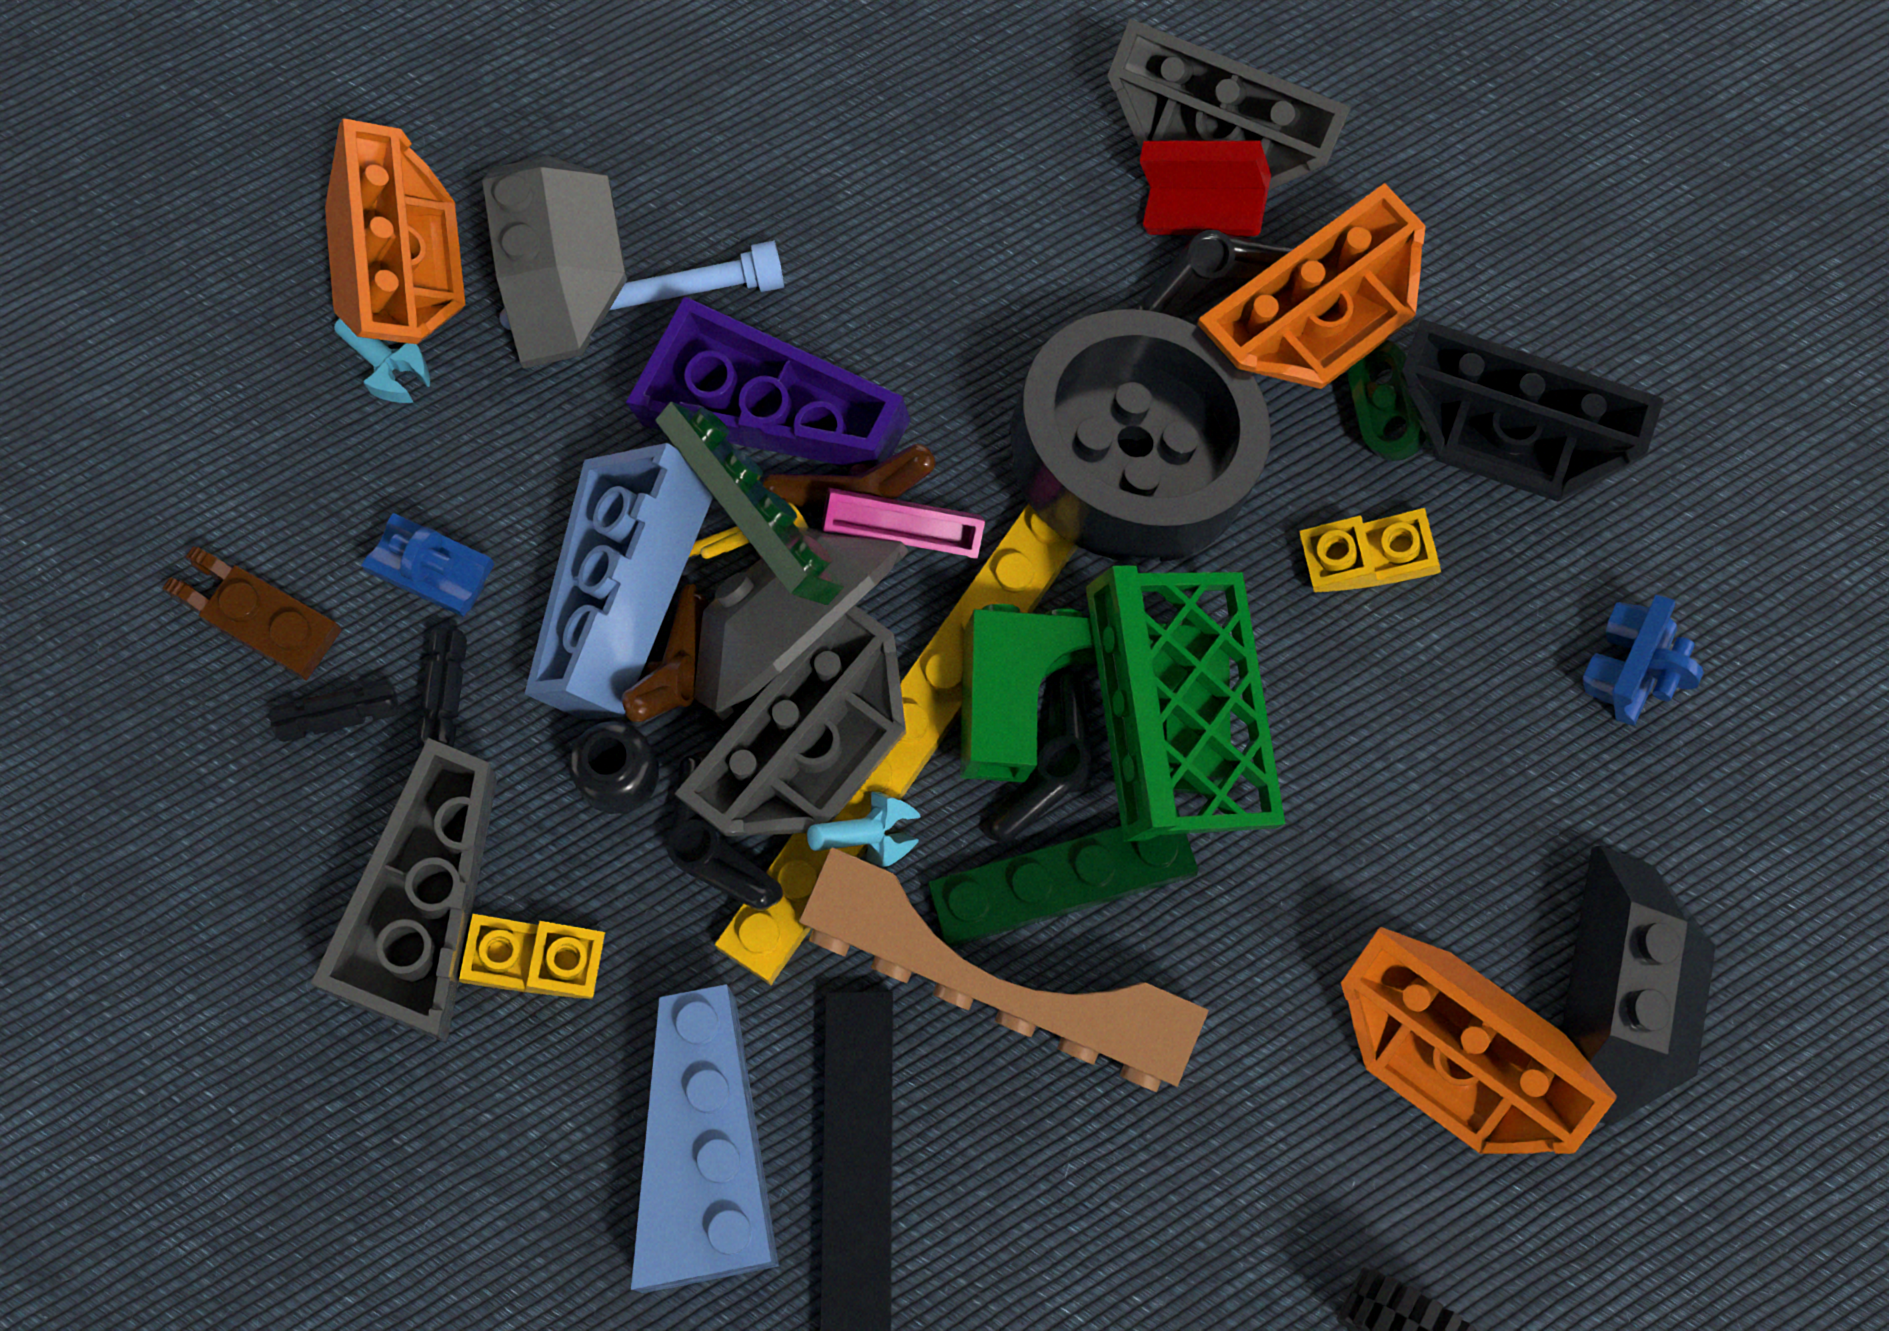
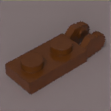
[162,546,342,681]

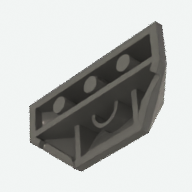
[1107,19,1352,191]
[482,156,627,369]
[694,527,909,721]
[674,605,906,836]

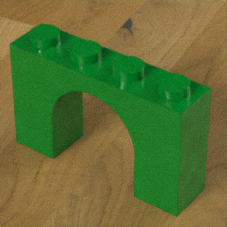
[960,604,1231,794]

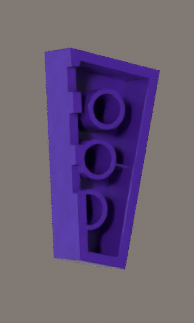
[626,296,911,467]

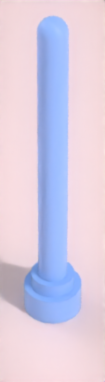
[499,240,785,330]

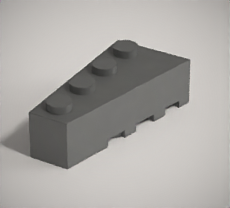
[311,738,497,1043]

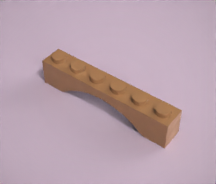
[799,847,1209,1092]

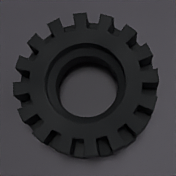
[1336,1267,1477,1331]

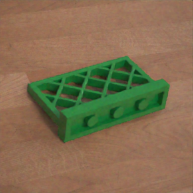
[1086,566,1286,842]

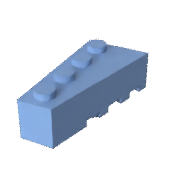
[631,984,779,1293]

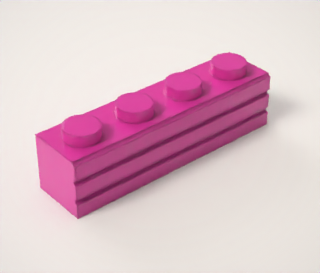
[821,487,985,559]

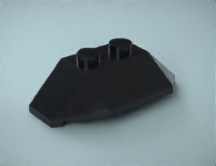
[1400,318,1664,502]
[1561,846,1716,1124]

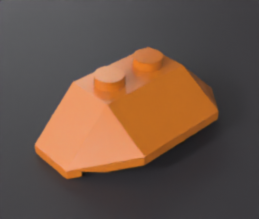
[325,118,466,344]
[1197,183,1426,389]
[1341,927,1617,1154]

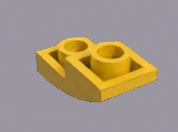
[1299,508,1441,592]
[459,914,605,999]

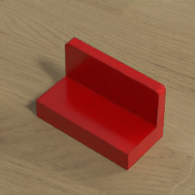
[1140,141,1271,236]

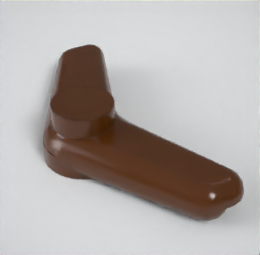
[763,444,936,509]
[622,584,708,722]

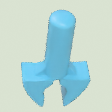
[334,318,430,403]
[807,791,921,868]

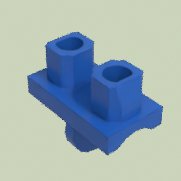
[361,513,495,617]
[1583,595,1704,726]

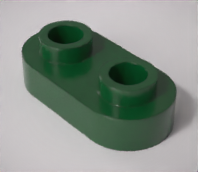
[1347,340,1426,461]

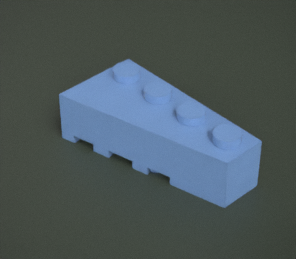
[525,443,714,720]

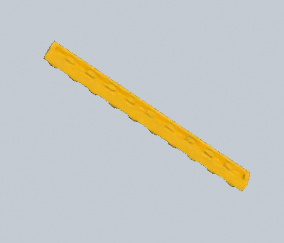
[715,503,1078,986]

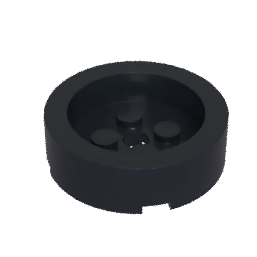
[1009,309,1271,562]

